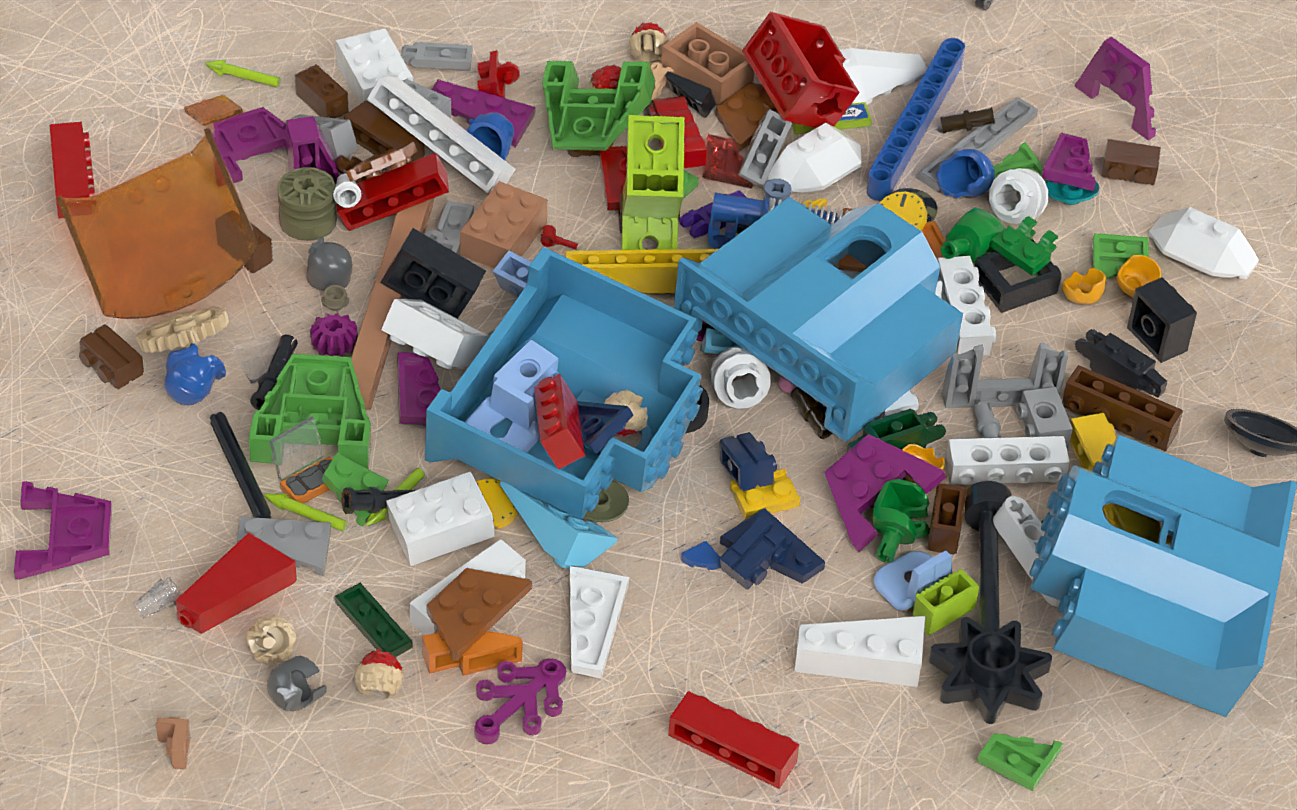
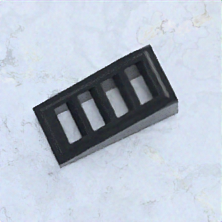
[665,71,716,118]

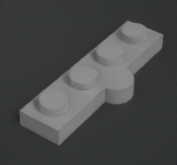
[424,200,474,254]

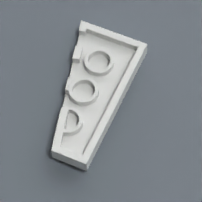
[570,566,629,679]

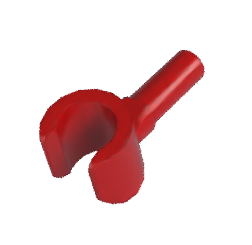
[541,225,578,250]

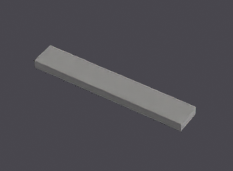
[918,97,1038,192]

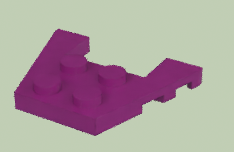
[1075,36,1156,141]
[213,107,288,187]
[824,434,947,552]
[14,481,112,579]

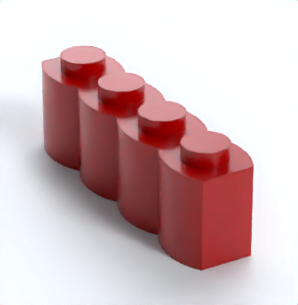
[648,96,707,168]

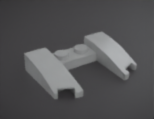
[942,343,1068,408]

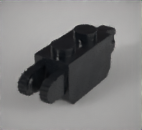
[1075,329,1167,398]

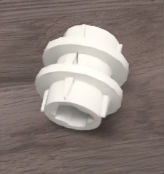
[989,168,1048,224]
[710,347,771,409]

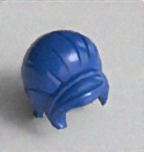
[936,149,995,199]
[164,343,226,405]

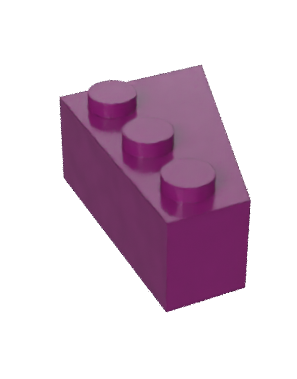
[286,116,342,184]

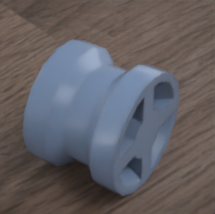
[763,179,791,203]

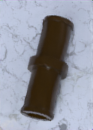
[940,107,995,134]
[790,387,833,439]

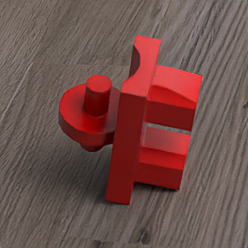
[477,50,520,98]

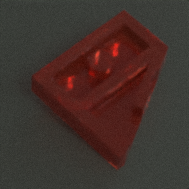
[702,134,754,189]

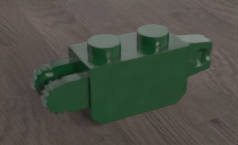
[846,408,946,453]

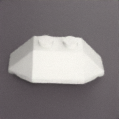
[766,123,861,194]
[1148,207,1259,279]

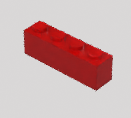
[49,121,96,219]
[336,153,449,231]
[534,374,585,470]
[668,691,799,789]

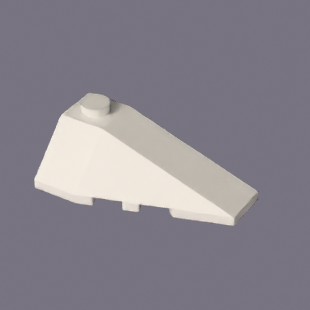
[840,48,928,105]

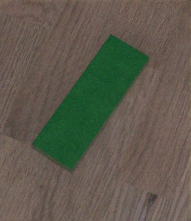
[335,582,413,657]

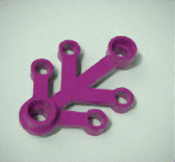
[475,659,566,744]

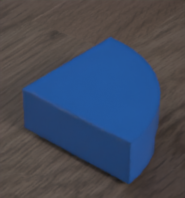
[681,541,721,570]

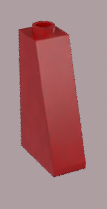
[176,533,297,634]

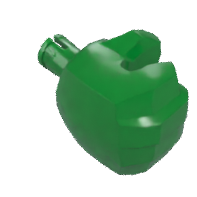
[940,207,1005,263]
[873,479,930,563]

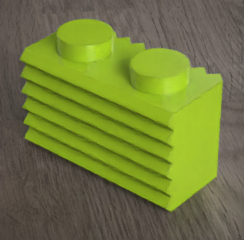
[912,569,980,635]

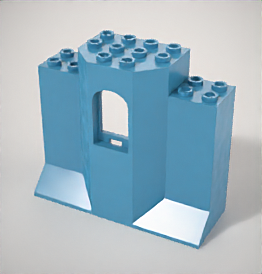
[674,197,963,442]
[425,247,703,520]
[1029,434,1297,717]

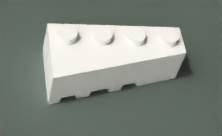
[794,616,925,687]

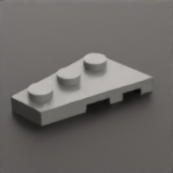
[237,517,331,576]

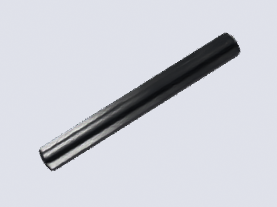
[210,412,271,519]

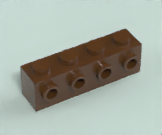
[1062,365,1183,451]

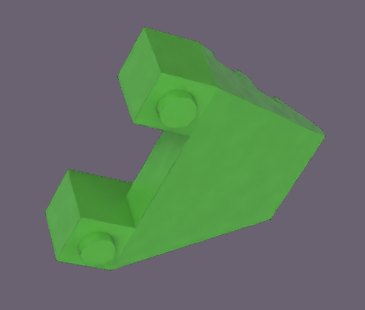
[542,61,655,150]
[249,354,372,469]

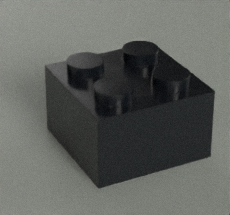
[1127,277,1197,363]

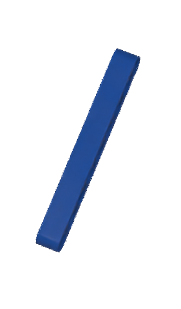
[866,38,965,201]

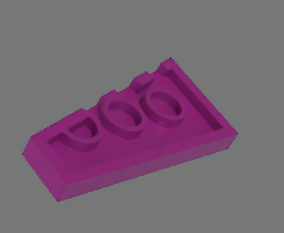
[431,79,536,148]

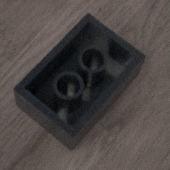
[380,228,486,319]

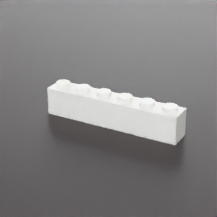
[368,76,516,193]

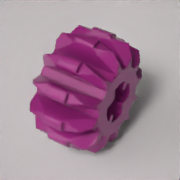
[310,311,358,357]

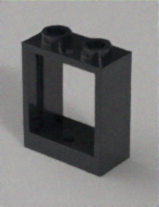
[975,239,1062,313]

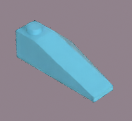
[500,481,618,569]

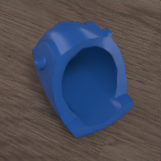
[467,112,514,160]

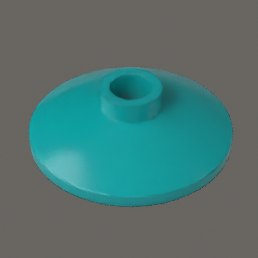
[1046,181,1099,205]

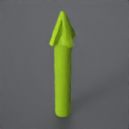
[205,60,281,88]
[366,468,425,526]
[264,493,347,532]

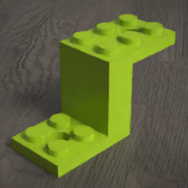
[622,115,684,250]

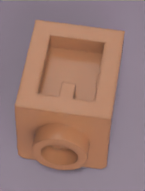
[156,717,191,769]

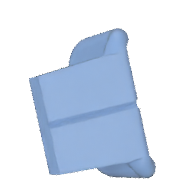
[464,378,540,453]
[874,551,952,611]

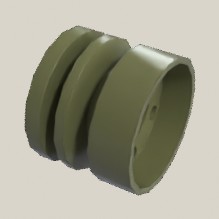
[277,167,337,241]

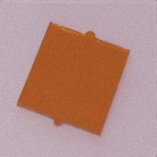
[184,94,243,126]

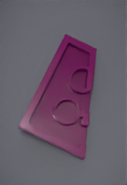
[1042,133,1095,191]
[397,352,441,425]

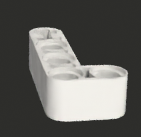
[993,496,1060,607]

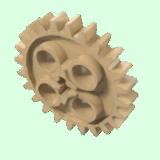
[136,306,230,353]

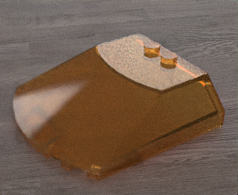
[56,127,259,319]

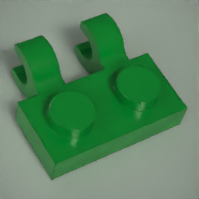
[990,216,1058,276]

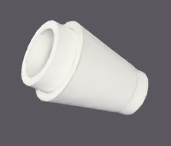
[334,174,361,208]

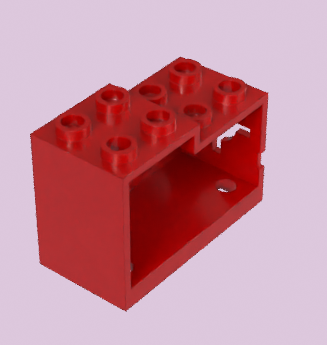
[742,11,860,128]

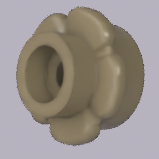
[321,285,349,311]

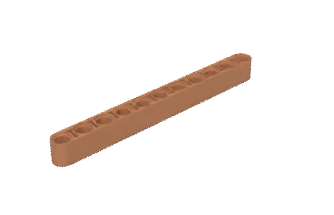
[351,198,434,410]

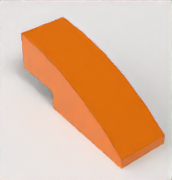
[422,631,523,676]

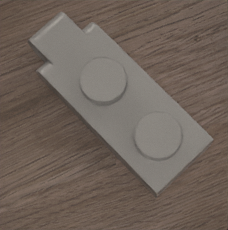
[401,42,473,70]

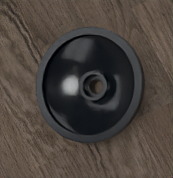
[1224,409,1297,457]

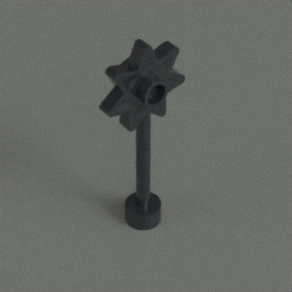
[929,481,1052,724]

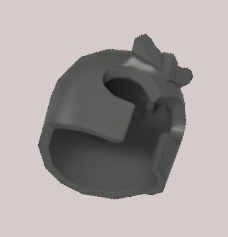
[307,237,352,290]
[267,656,327,711]

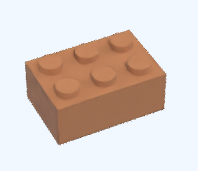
[661,22,755,105]
[460,181,548,268]

